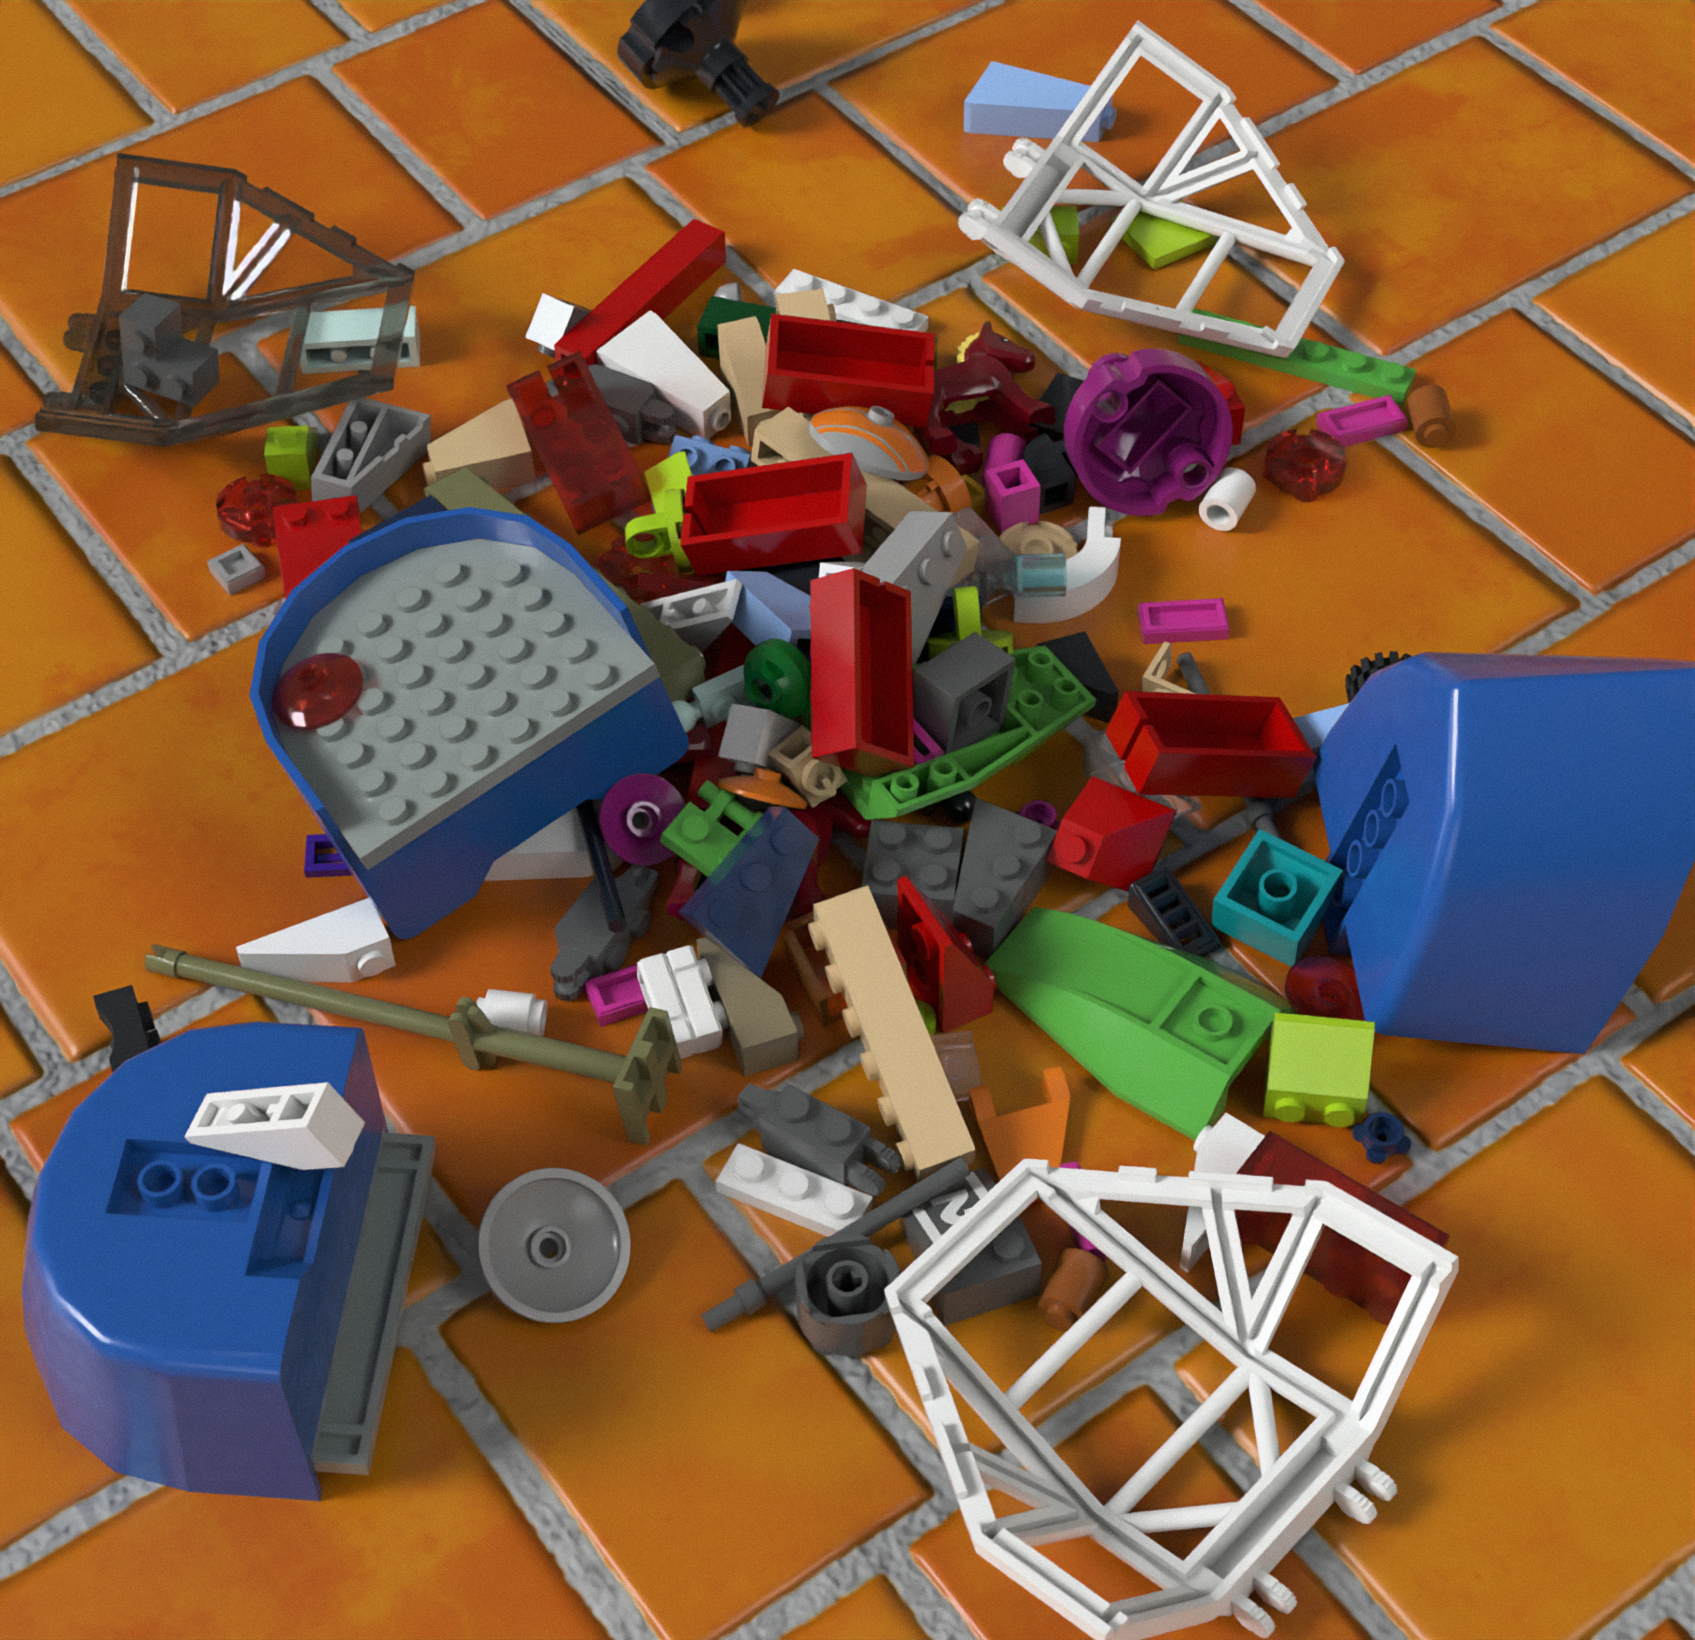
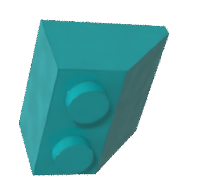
[1211,829,1343,968]

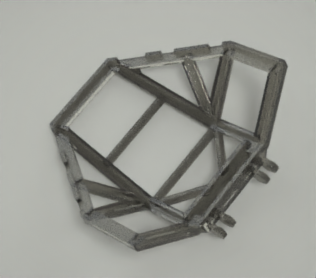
[35,153,415,447]

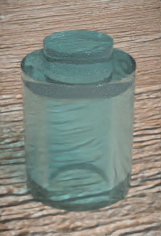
[1003,553,1067,598]

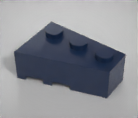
[678,806,819,978]

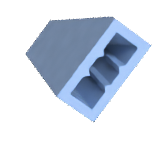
[964,61,1116,142]
[725,571,811,665]

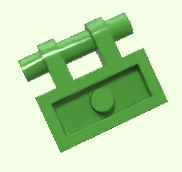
[660,780,763,877]

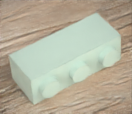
[296,306,420,374]

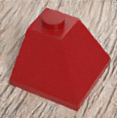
[1046,776,1177,892]

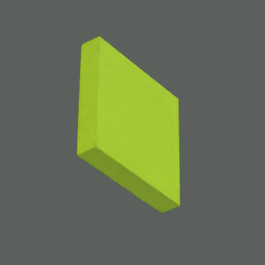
[1111,200,1217,269]

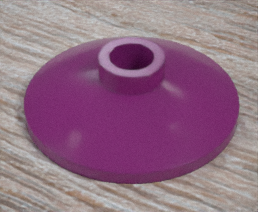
[599,773,686,866]

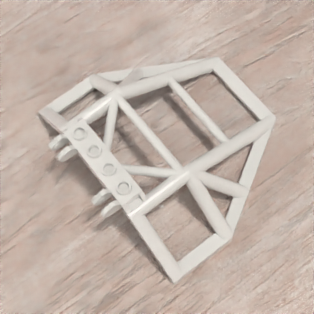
[957,20,1345,358]
[884,1158,1459,1640]

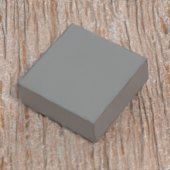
[207,543,266,595]

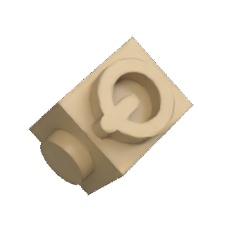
[767,726,848,808]

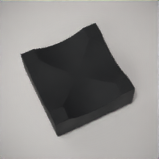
[93,985,161,1073]

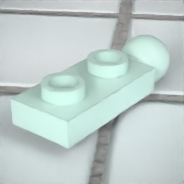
[672,665,773,733]

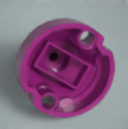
[1064,349,1233,516]

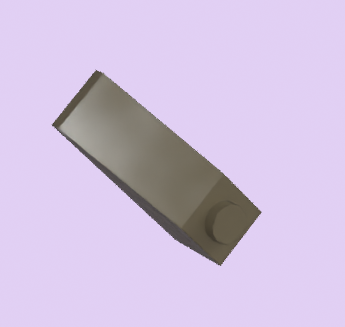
[696,937,804,1077]

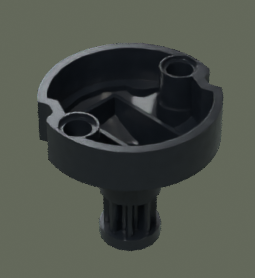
[617,0,780,128]

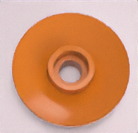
[717,766,807,809]

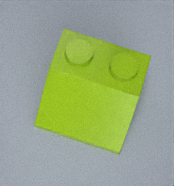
[1263,1012,1375,1127]

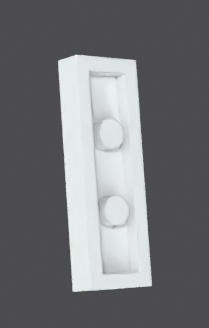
[716,1143,873,1237]

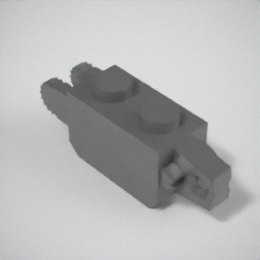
[545,364,677,445]
[550,864,660,1002]
[737,1083,903,1197]

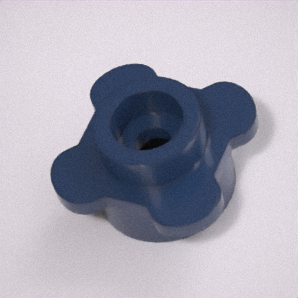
[1352,1112,1411,1164]

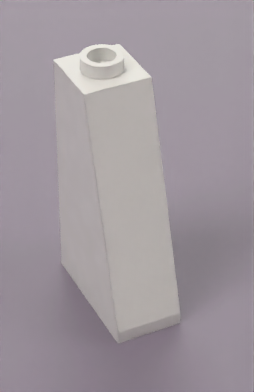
[597,310,731,439]

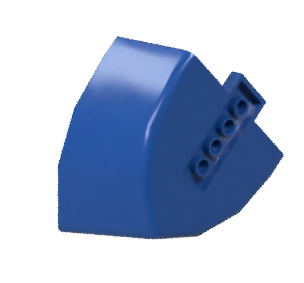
[1313,652,1695,1054]

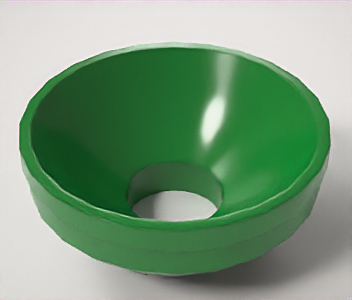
[743,639,811,719]

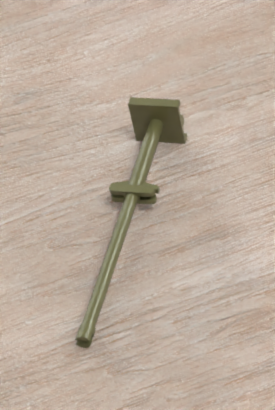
[145,944,683,1146]

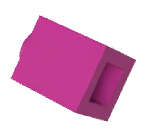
[984,459,1041,533]

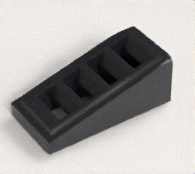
[1128,866,1221,957]

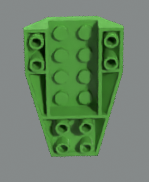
[803,646,1096,820]
[985,907,1300,1141]

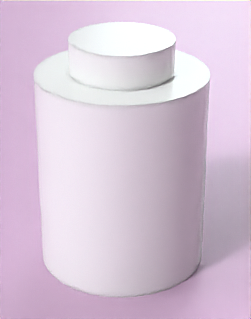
[1199,467,1256,531]

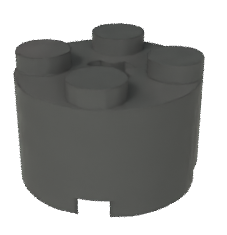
[795,1233,900,1356]

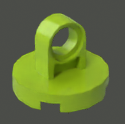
[625,488,694,574]
[925,586,1014,660]

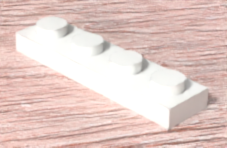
[775,269,929,332]

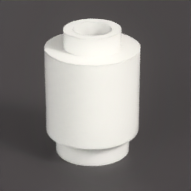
[477,989,547,1036]

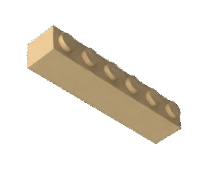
[751,407,980,589]
[808,885,976,1182]

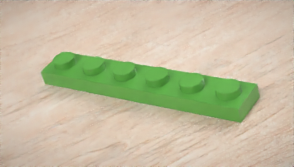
[1178,308,1416,406]

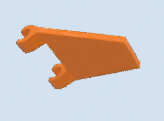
[967,1066,1071,1205]

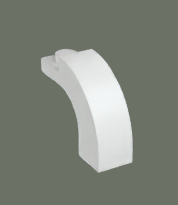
[1014,507,1121,623]

